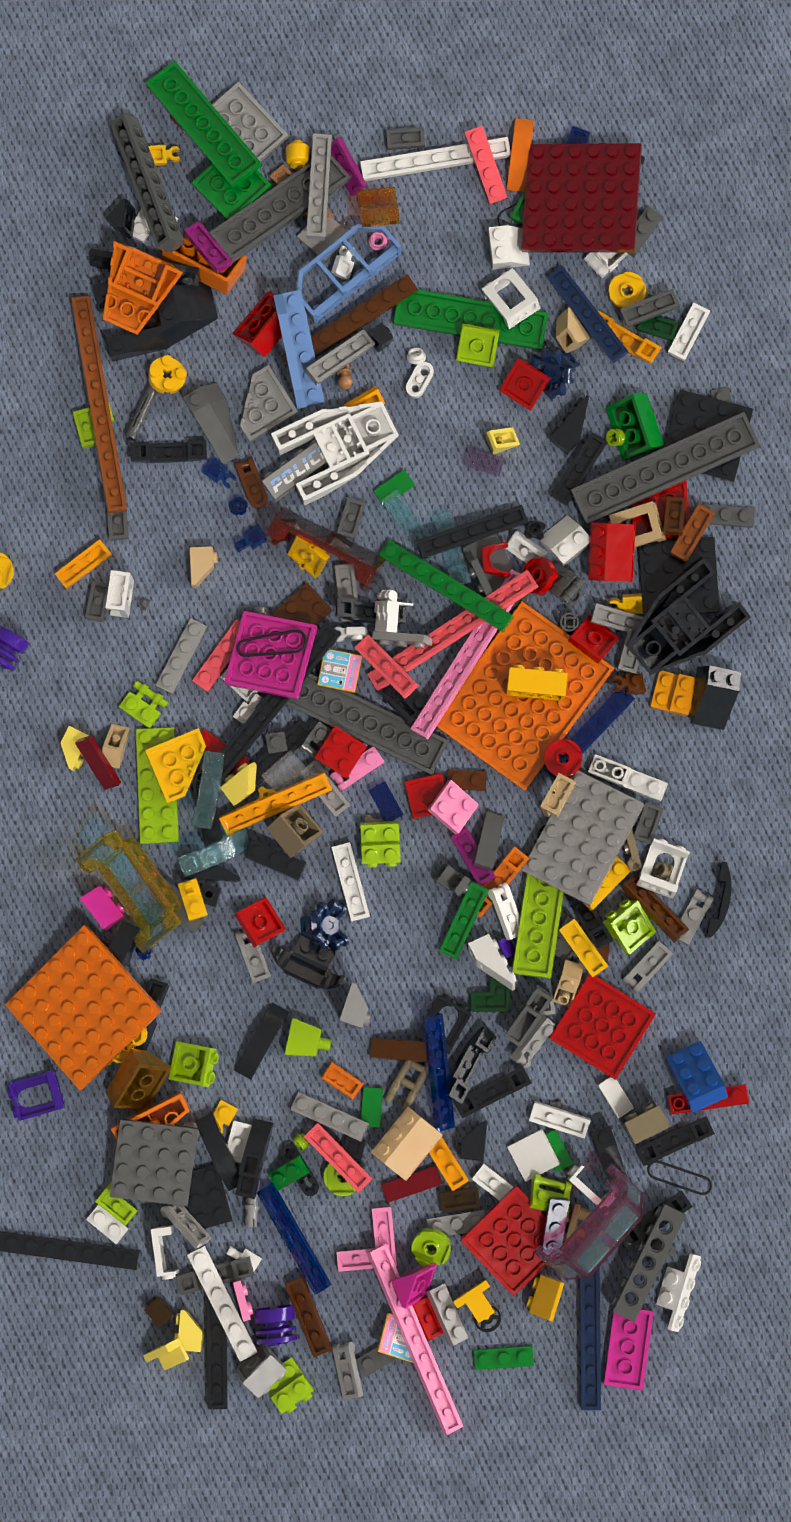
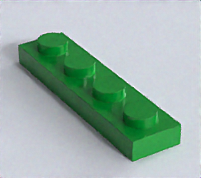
[439,881,490,960]

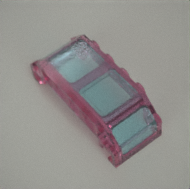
[534,1164,643,1280]

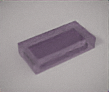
[463,446,505,477]

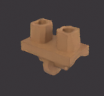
[565,1204,592,1240]

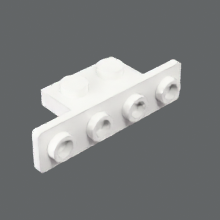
[656,1254,701,1332]

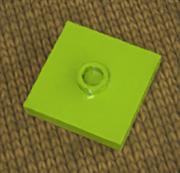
[456,324,500,368]

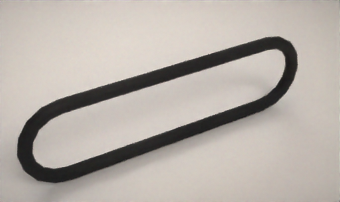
[647,1160,712,1195]

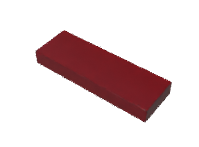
[75,735,121,790]
[381,1166,442,1203]

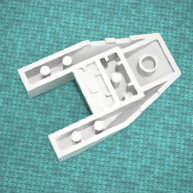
[271,402,399,506]

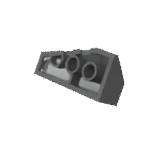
[183,383,240,465]

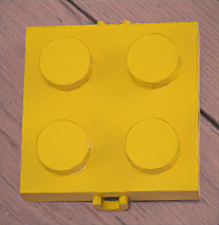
[287,532,330,579]

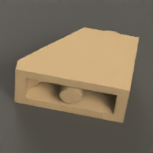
[190,546,218,588]
[102,724,130,768]

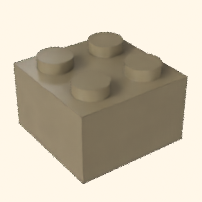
[267,804,324,858]
[622,1103,670,1144]

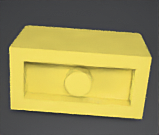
[143,1338,189,1370]

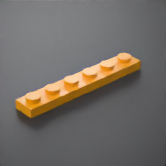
[219,771,332,835]

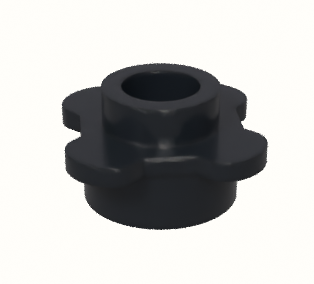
[525,521,546,540]

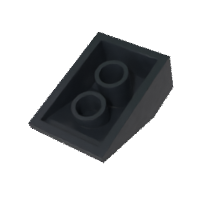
[690,665,741,730]

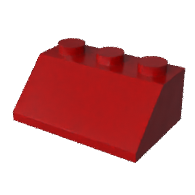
[232,291,282,357]
[588,522,636,582]

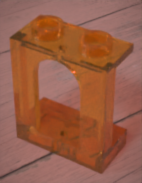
[358,187,400,228]

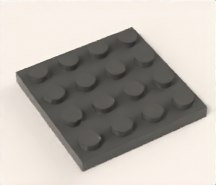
[110,1118,198,1206]

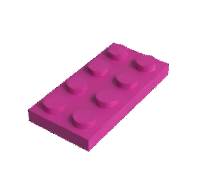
[603,1309,653,1391]

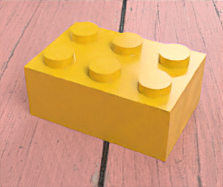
[506,665,568,701]

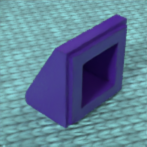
[497,937,516,959]

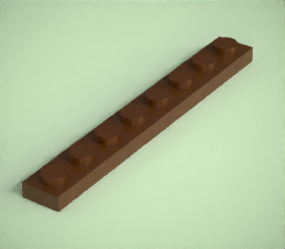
[281,274,418,367]

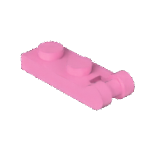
[330,747,385,792]

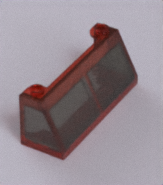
[266,508,386,594]

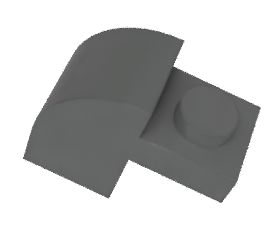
[433,864,471,898]

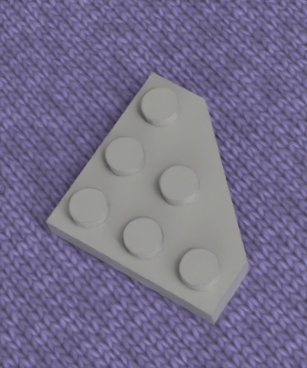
[240,365,298,443]

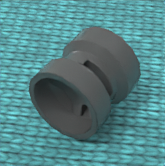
[559,613,579,634]

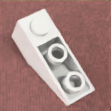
[468,934,517,991]

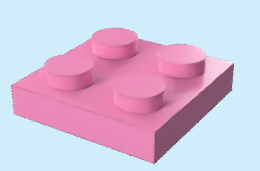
[428,780,479,835]
[232,1280,253,1322]

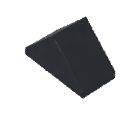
[105,198,136,239]

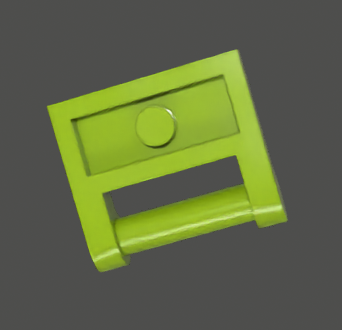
[530,1173,572,1215]

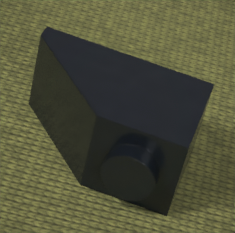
[456,1121,487,1161]

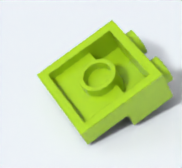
[360,821,401,867]
[603,899,656,955]
[168,1041,219,1087]
[268,1357,314,1414]

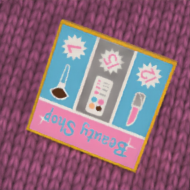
[317,649,362,693]
[377,1313,413,1363]

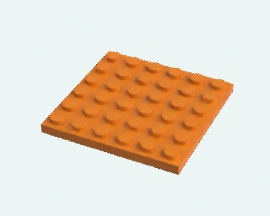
[5,925,163,1091]

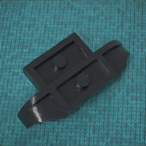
[271,935,345,989]

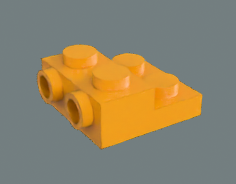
[650,671,695,717]

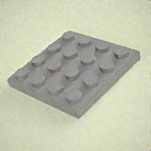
[183,82,289,162]

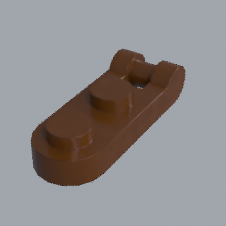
[234,456,268,509]

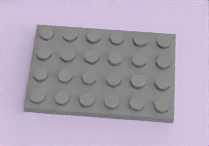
[522,771,644,906]

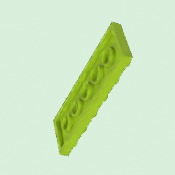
[136,727,179,844]
[513,874,564,979]

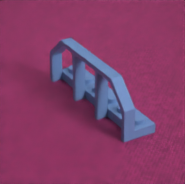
[297,224,401,324]
[273,290,324,409]

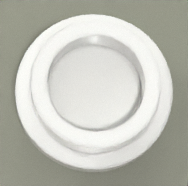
[407,348,426,365]

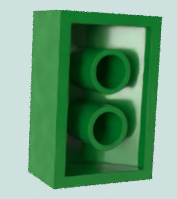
[606,393,664,461]

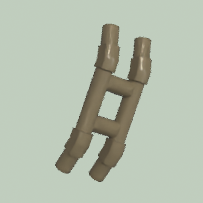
[384,1038,440,1110]

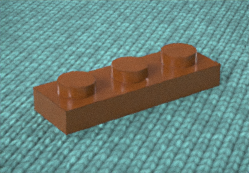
[670,504,715,563]

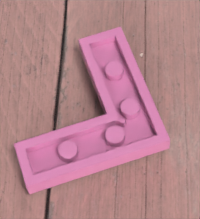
[337,1207,397,1272]

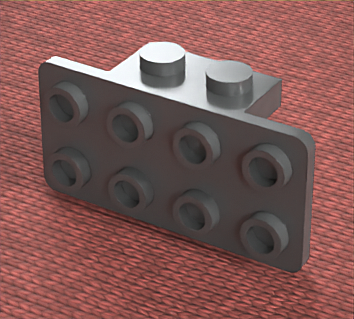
[463,534,527,609]

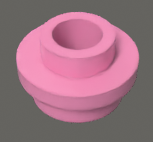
[369,232,387,251]

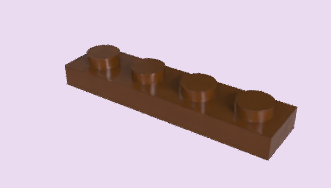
[621,875,689,943]
[285,1276,333,1358]

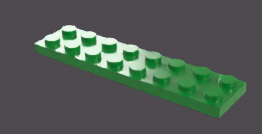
[145,61,262,189]
[394,290,549,351]

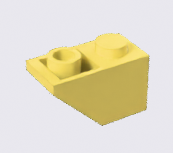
[61,726,89,772]
[220,762,257,806]
[174,1309,203,1352]

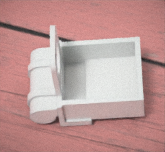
[584,252,628,278]
[374,590,413,633]

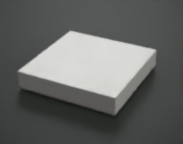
[507,1129,560,1182]

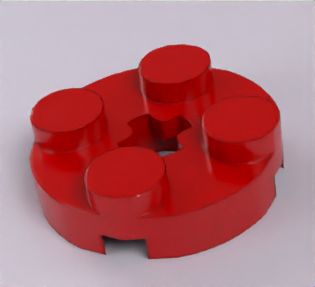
[522,557,558,596]
[544,739,582,777]

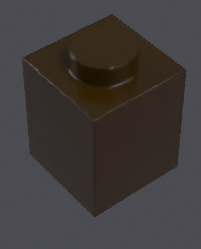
[144,1296,175,1328]

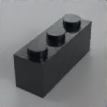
[245,840,307,881]

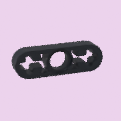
[281,1145,319,1196]

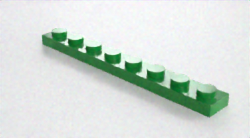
[379,540,514,633]

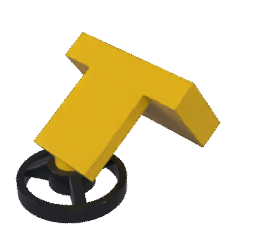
[453,1279,501,1332]

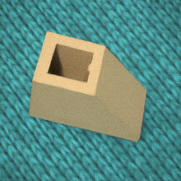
[556,307,590,353]
[553,960,584,1007]

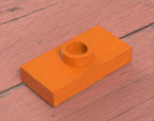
[321,1062,364,1100]

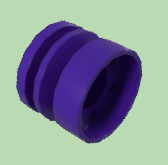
[0,626,30,672]
[253,1305,297,1346]

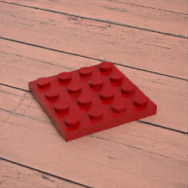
[549,973,656,1080]
[459,1185,570,1296]

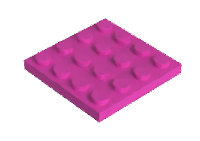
[224,611,318,700]

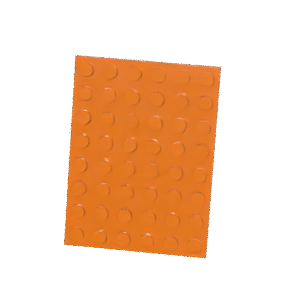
[436,601,615,791]

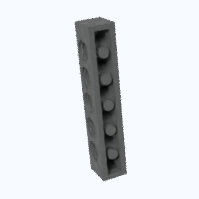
[611,1203,686,1322]

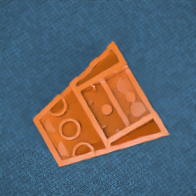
[103,241,183,335]

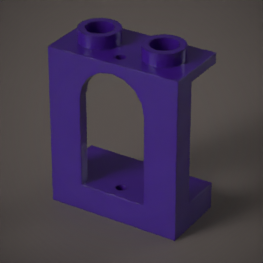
[7,1070,66,1121]

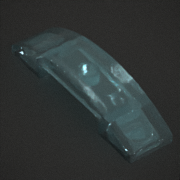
[382,489,435,561]
[432,510,471,585]
[191,751,224,829]
[177,828,251,877]

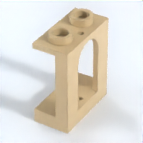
[608,502,666,547]
[540,773,576,818]

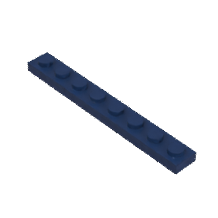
[579,1250,601,1410]

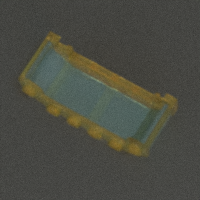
[75,830,182,953]

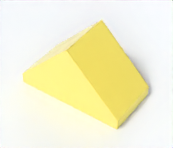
[486,427,520,455]

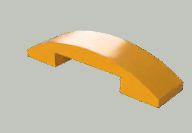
[598,310,662,364]

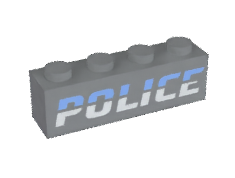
[262,440,328,502]

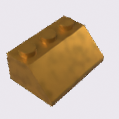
[105,1048,172,1111]

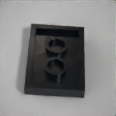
[188,1165,233,1229]

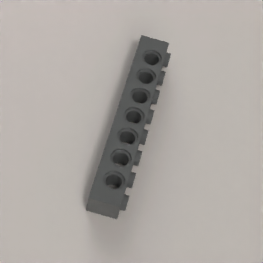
[110,113,185,253]

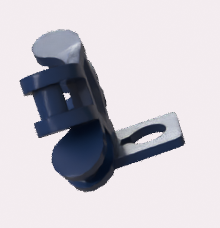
[531,348,580,399]
[300,899,349,951]

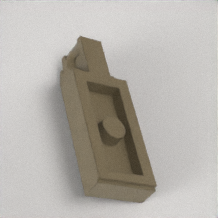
[623,830,642,872]

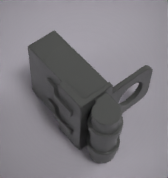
[548,563,585,607]

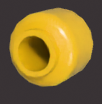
[285,140,310,170]

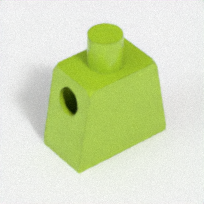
[285,1018,332,1056]

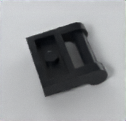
[382,688,428,727]

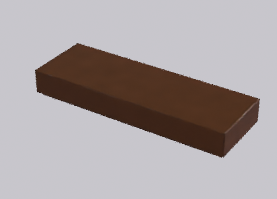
[370,1038,429,1063]

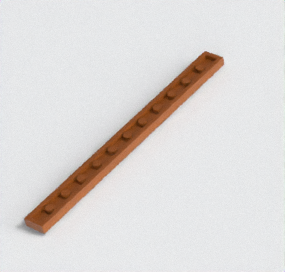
[71,296,127,514]

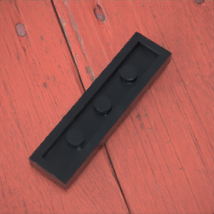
[551,433,608,506]
[255,720,310,786]

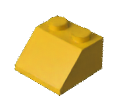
[526,1274,564,1322]

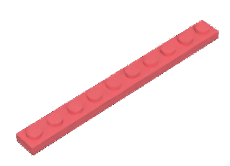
[367,570,539,691]

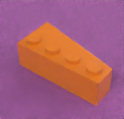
[162,238,247,295]
[111,1090,190,1140]

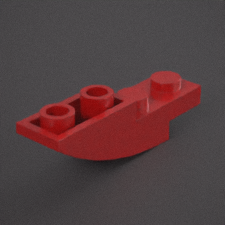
[668,1084,750,1115]

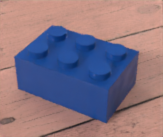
[666,1041,728,1113]

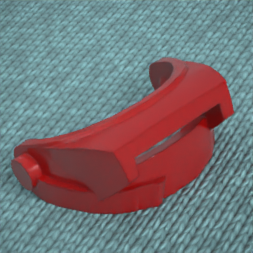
[481,541,511,578]

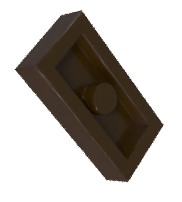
[439,1187,481,1213]

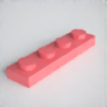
[464,126,508,204]
[192,619,241,692]
[354,635,419,699]
[304,1123,373,1193]

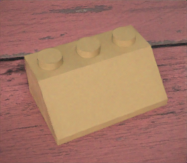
[371,1106,443,1181]

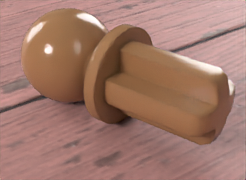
[337,364,353,390]

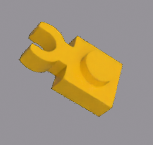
[149,145,180,166]
[609,593,643,614]
[214,1100,238,1134]

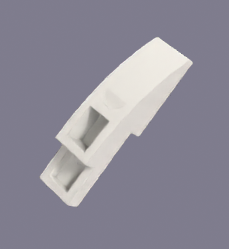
[588,754,668,802]

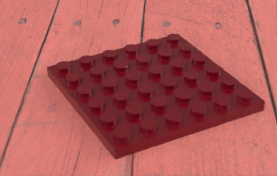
[521,143,642,252]

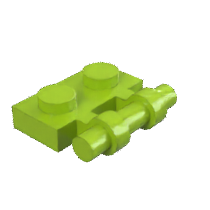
[119,681,169,729]

